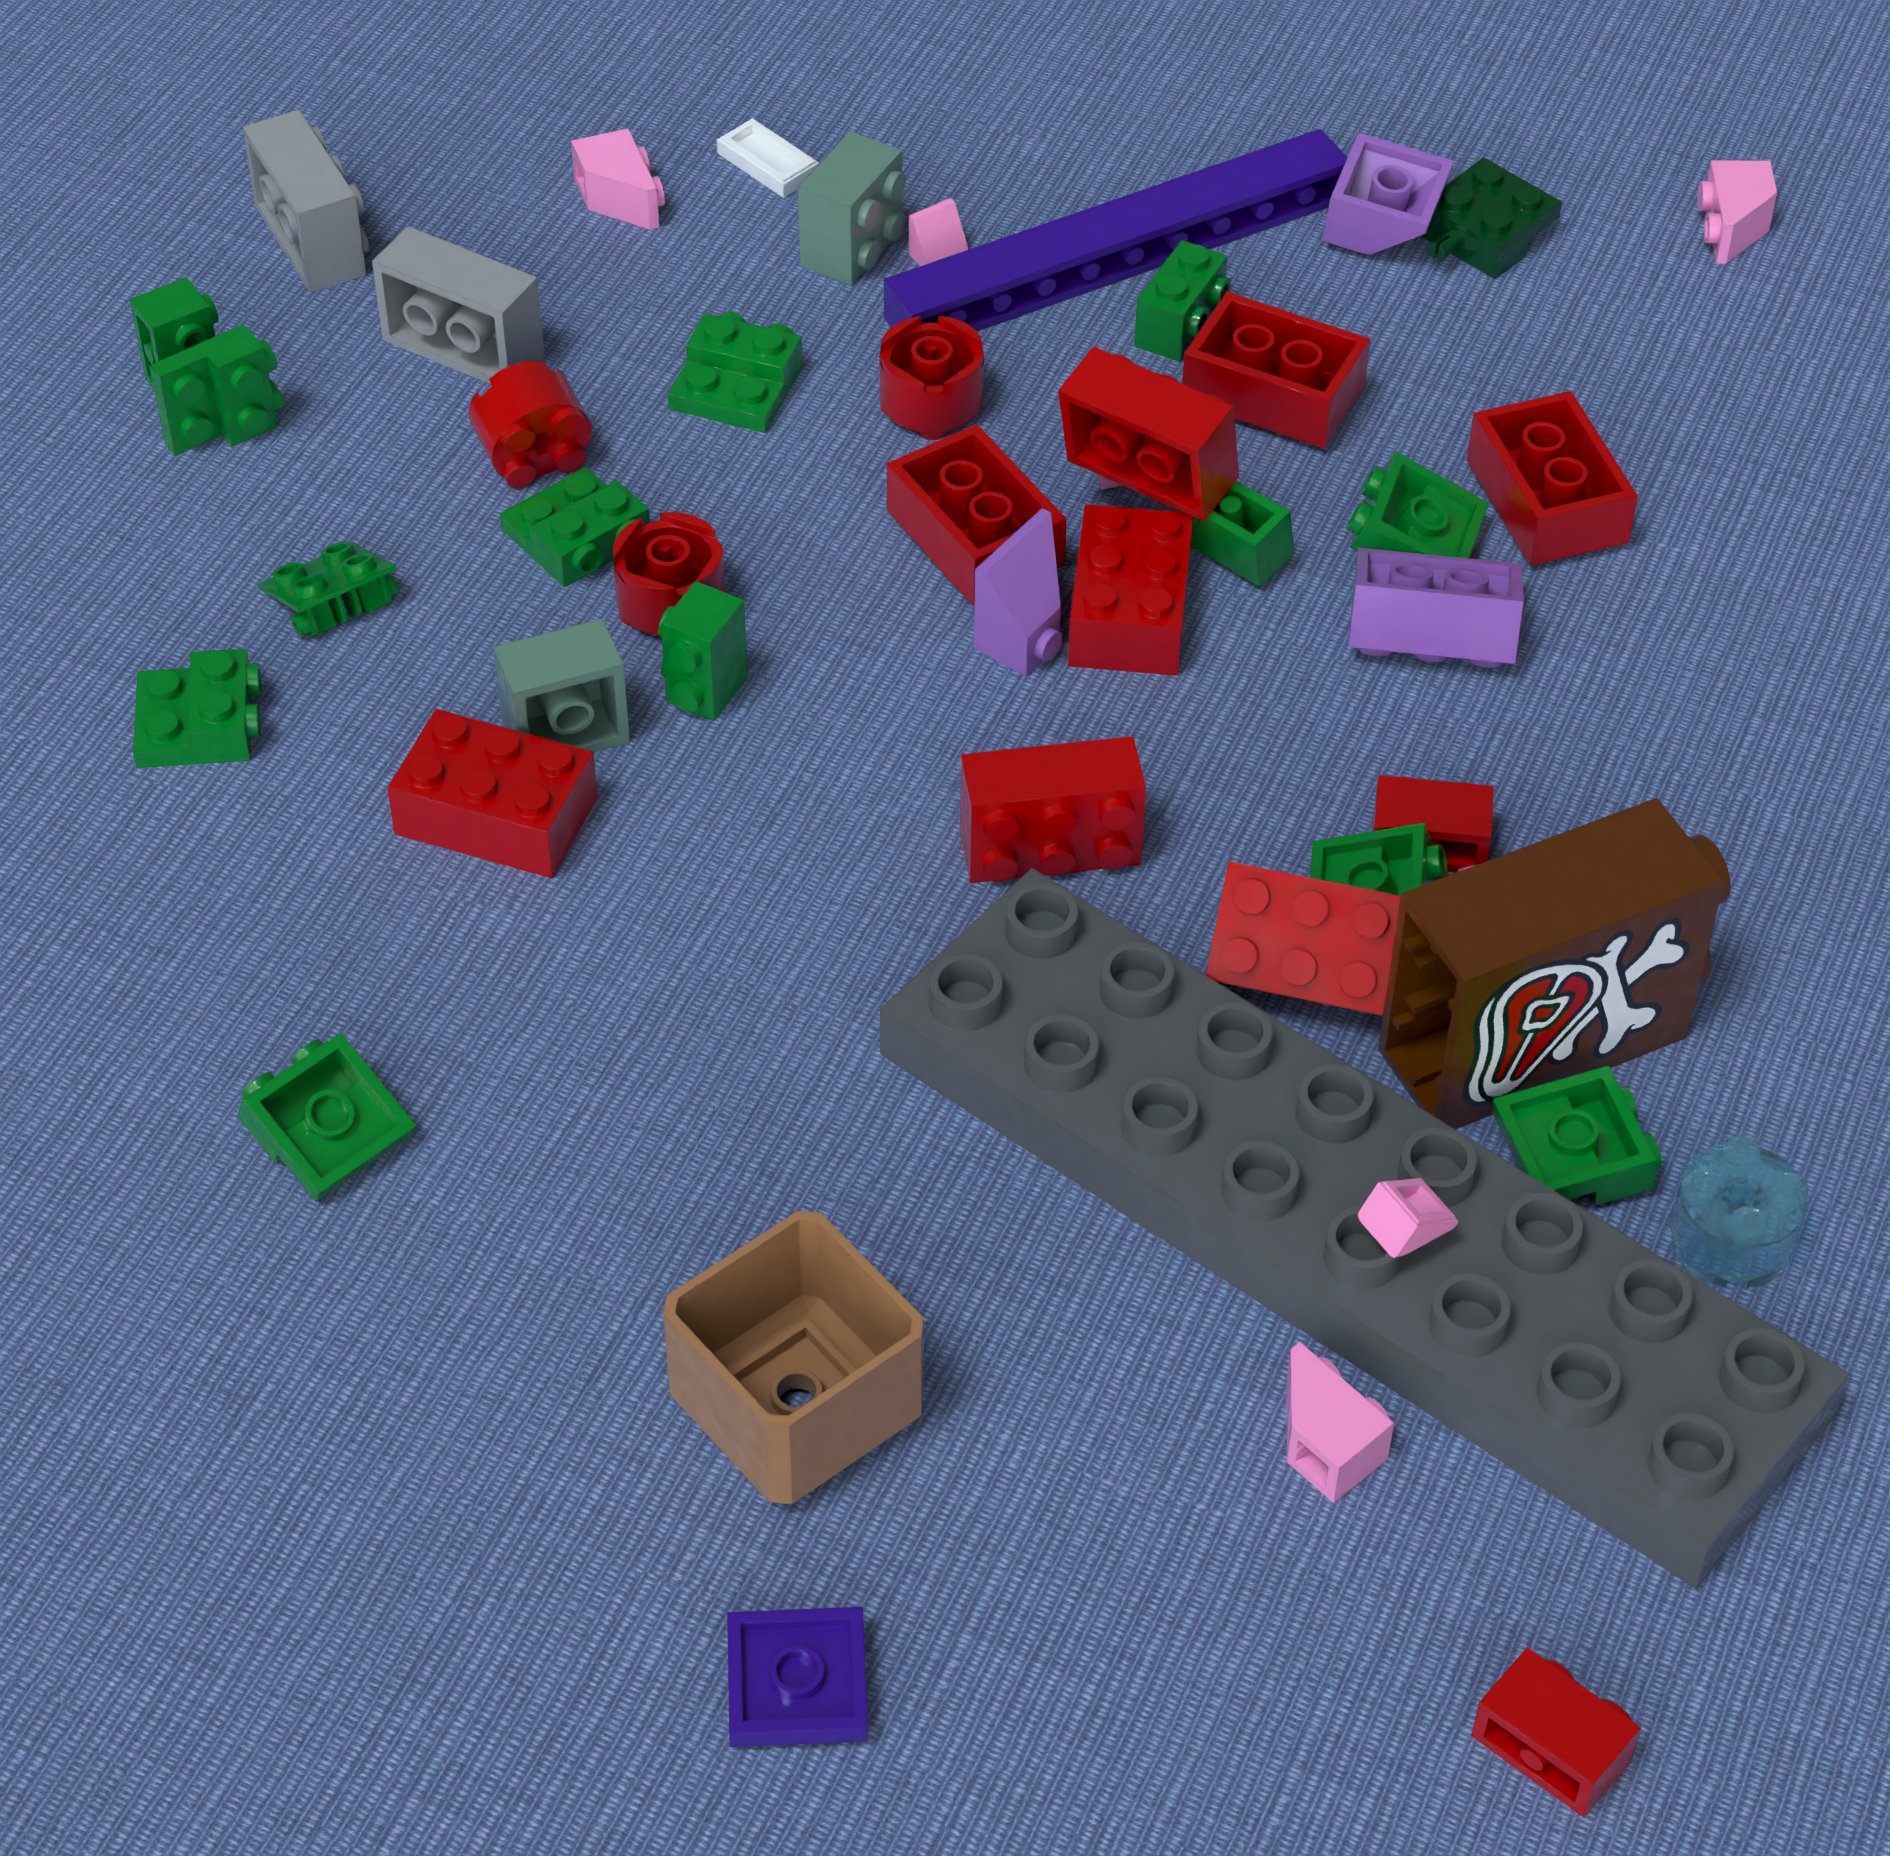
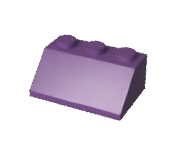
[1349,547,1524,668]

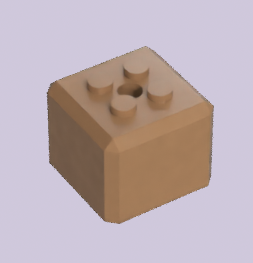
[663,1210,924,1504]

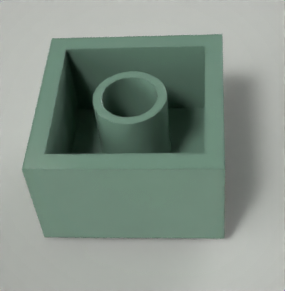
[798,131,906,286]
[494,618,630,752]

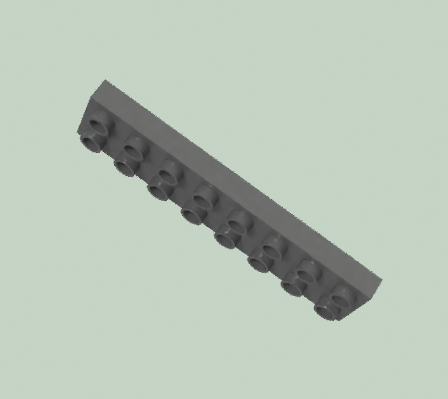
[880,868,1850,1589]

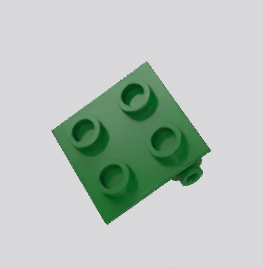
[257,541,398,638]

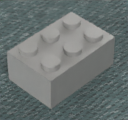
[242,110,369,293]
[372,226,545,384]

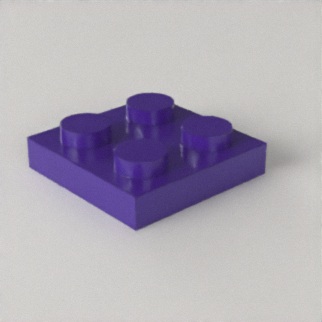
[727,1607,868,1747]

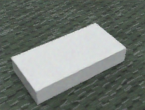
[717,118,819,198]

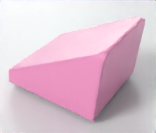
[909,198,968,266]
[1358,1178,1458,1258]

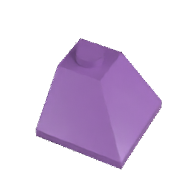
[1322,132,1454,255]
[974,508,1062,677]

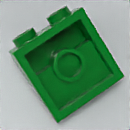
[668,312,802,433]
[149,324,284,456]
[1346,452,1489,558]
[499,467,650,588]
[133,648,262,768]
[1310,823,1448,896]
[237,1033,417,1202]
[1493,1065,1662,1206]

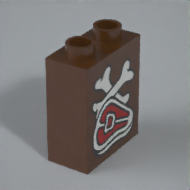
[1378,798,1731,1130]

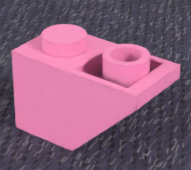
[571,128,665,229]
[1697,160,1777,264]
[1286,1342,1394,1503]

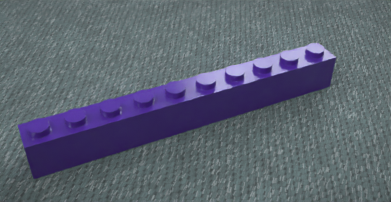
[884,129,1348,332]

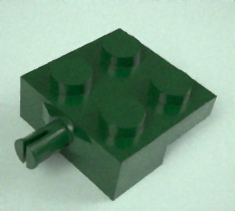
[1421,157,1562,279]

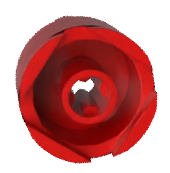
[879,316,984,440]
[469,361,591,488]
[613,512,725,635]

